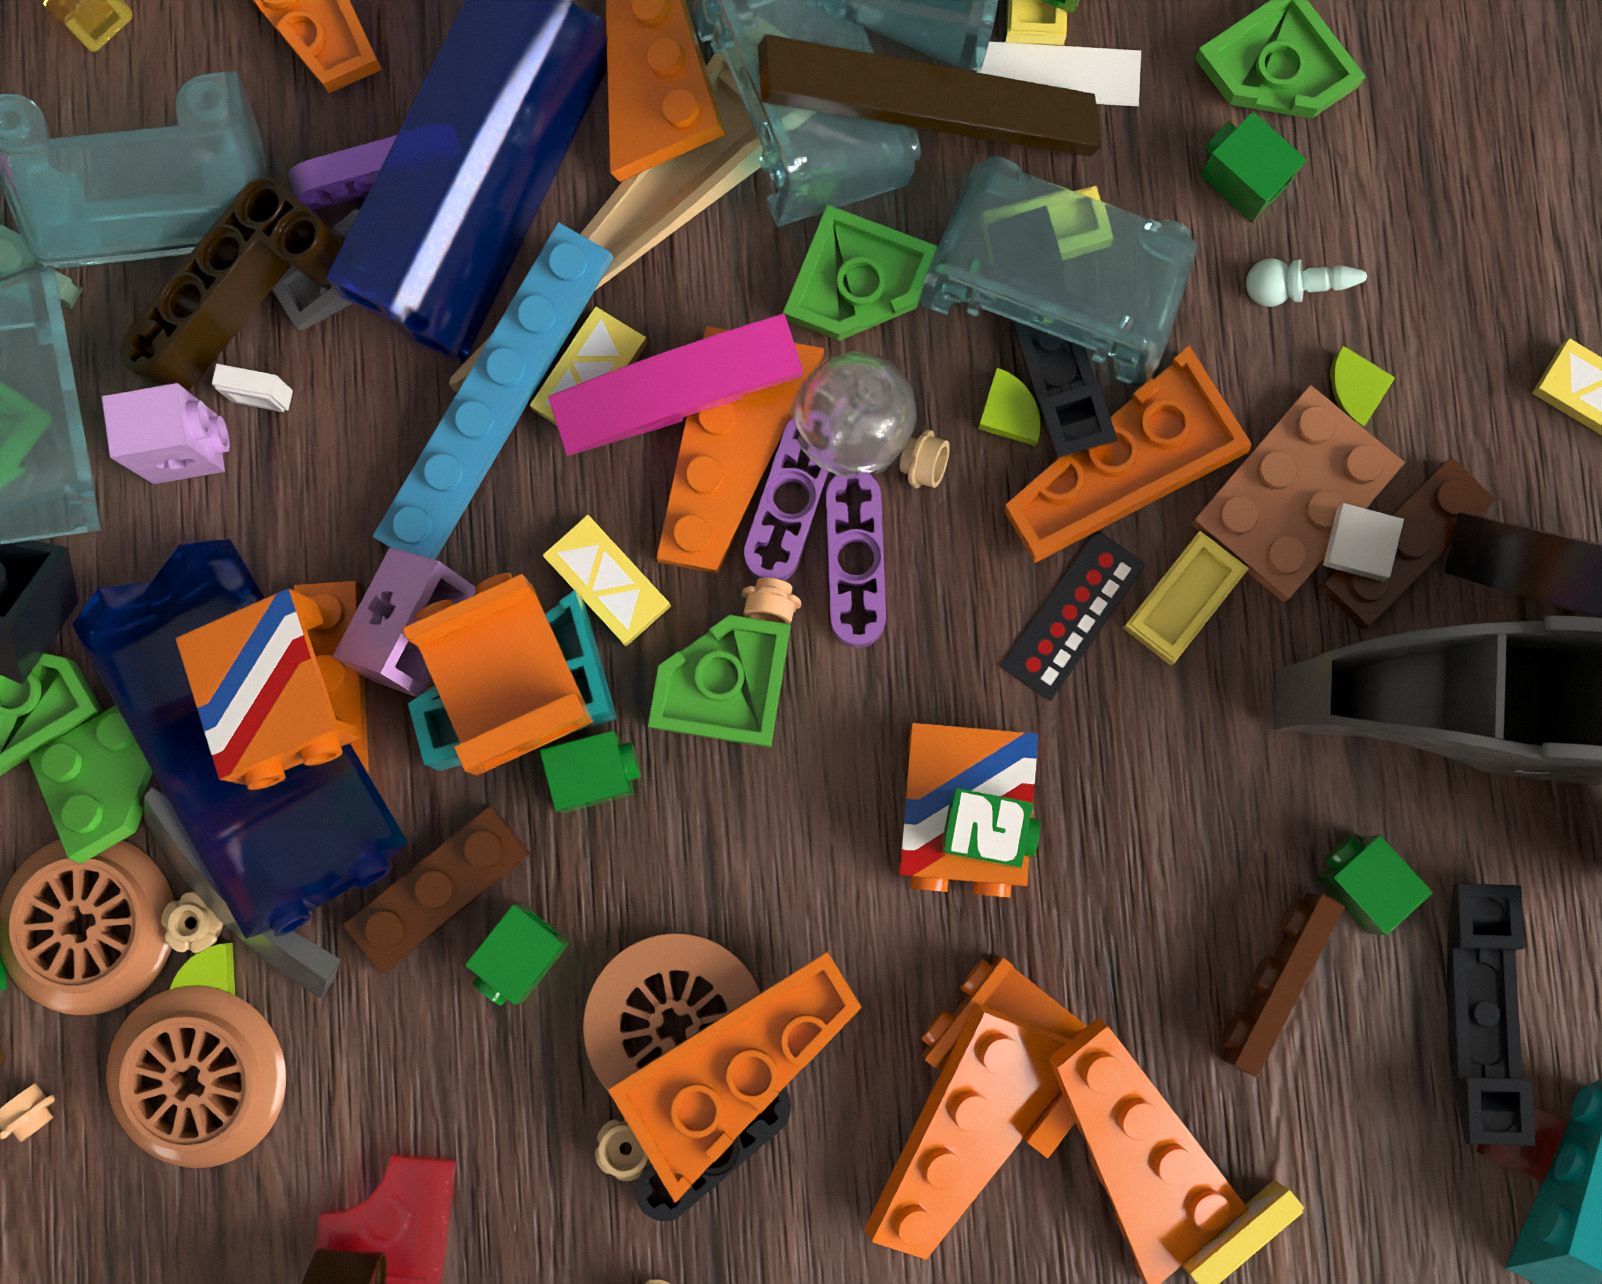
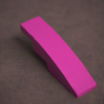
[548,313,803,456]

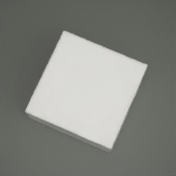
[212,364,293,412]
[1323,503,1404,582]

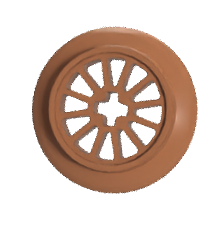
[0,839,174,1015]
[583,933,760,1092]
[106,986,286,1168]

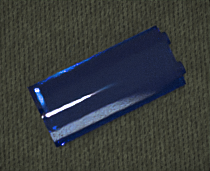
[326,0,608,363]
[72,539,408,939]

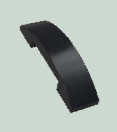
[986,209,1117,460]
[1447,883,1535,1146]

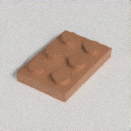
[1190,385,1405,603]

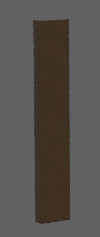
[757,34,1101,157]

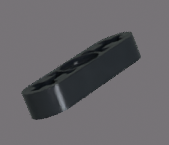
[635,1087,791,1221]

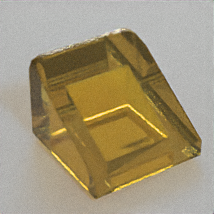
[42,0,133,52]

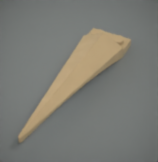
[449,16,818,392]

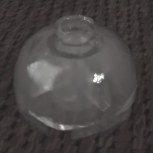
[790,351,917,478]

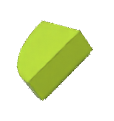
[1330,346,1395,428]
[978,368,1040,446]
[170,942,235,995]

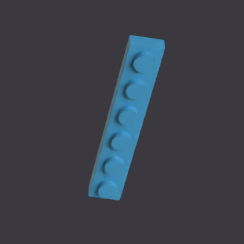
[372,222,614,560]

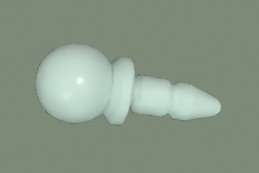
[1246,258,1367,307]

